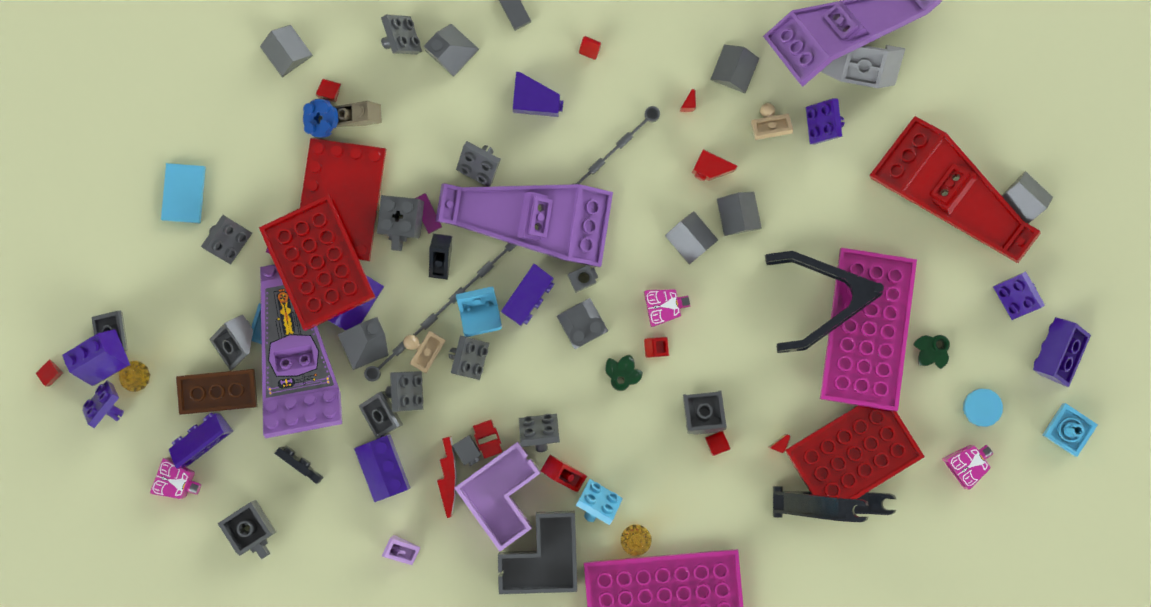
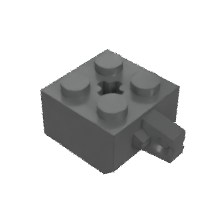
[377,195,424,251]
[218,500,277,559]

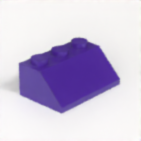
[501,264,554,327]
[328,275,384,330]
[1033,317,1091,387]
[62,329,130,386]
[169,413,233,469]
[354,434,411,502]

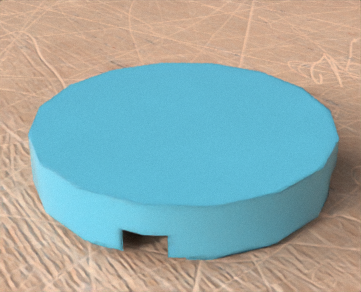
[963,389,1003,427]

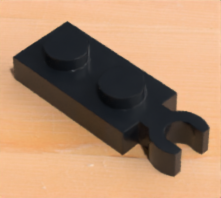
[274,446,324,484]

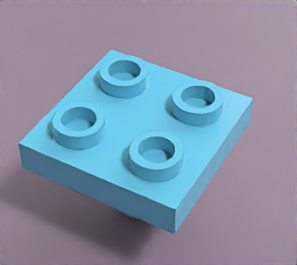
[1042,403,1098,457]
[576,479,623,525]

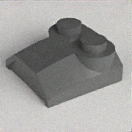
[557,298,608,349]
[683,391,727,435]

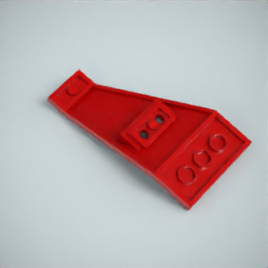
[869,116,1041,263]

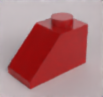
[692,149,737,181]
[540,455,587,493]

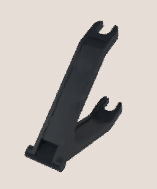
[765,251,884,353]
[773,486,896,523]

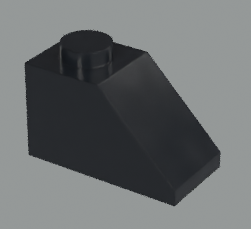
[429,234,452,280]

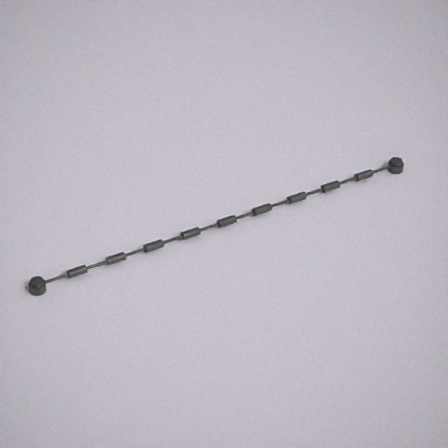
[364,106,660,382]

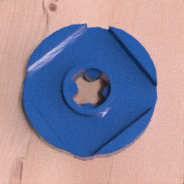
[303,99,338,138]

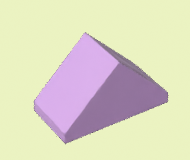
[382,535,420,565]

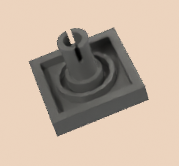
[381,14,422,54]
[456,141,501,187]
[201,215,252,264]
[449,335,489,380]
[385,371,423,412]
[519,413,560,452]

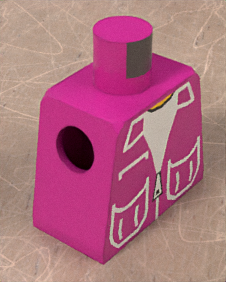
[644,290,690,327]
[942,445,993,490]
[150,457,201,499]

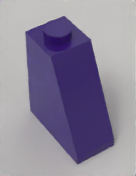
[513,72,564,117]

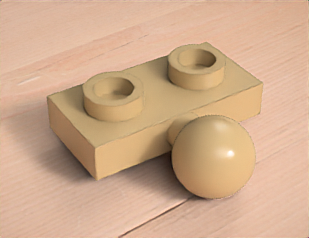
[751,103,793,140]
[403,331,446,373]

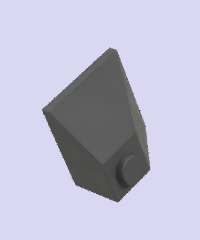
[424,24,479,77]
[209,314,253,371]
[338,317,389,370]

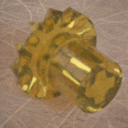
[119,361,151,392]
[621,524,652,556]

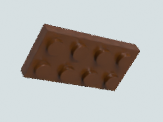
[176,369,258,415]

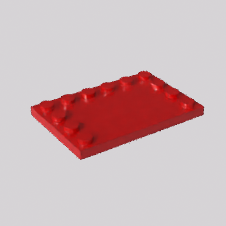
[300,138,387,261]
[259,195,376,331]
[785,405,925,499]

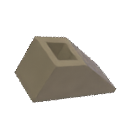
[321,101,382,127]

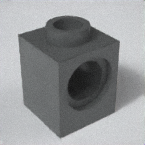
[568,265,598,293]
[452,435,482,466]

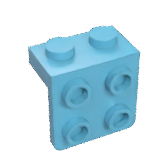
[456,286,502,337]

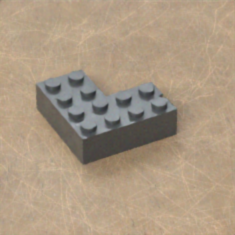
[498,511,577,594]

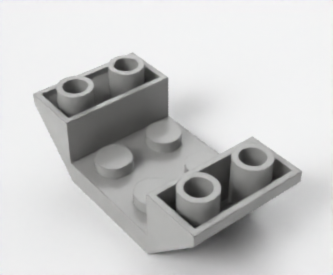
[821,45,905,88]

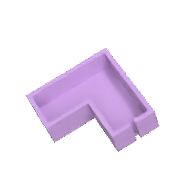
[454,441,541,551]

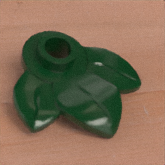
[913,335,950,369]
[605,355,643,391]

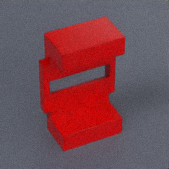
[473,419,503,459]

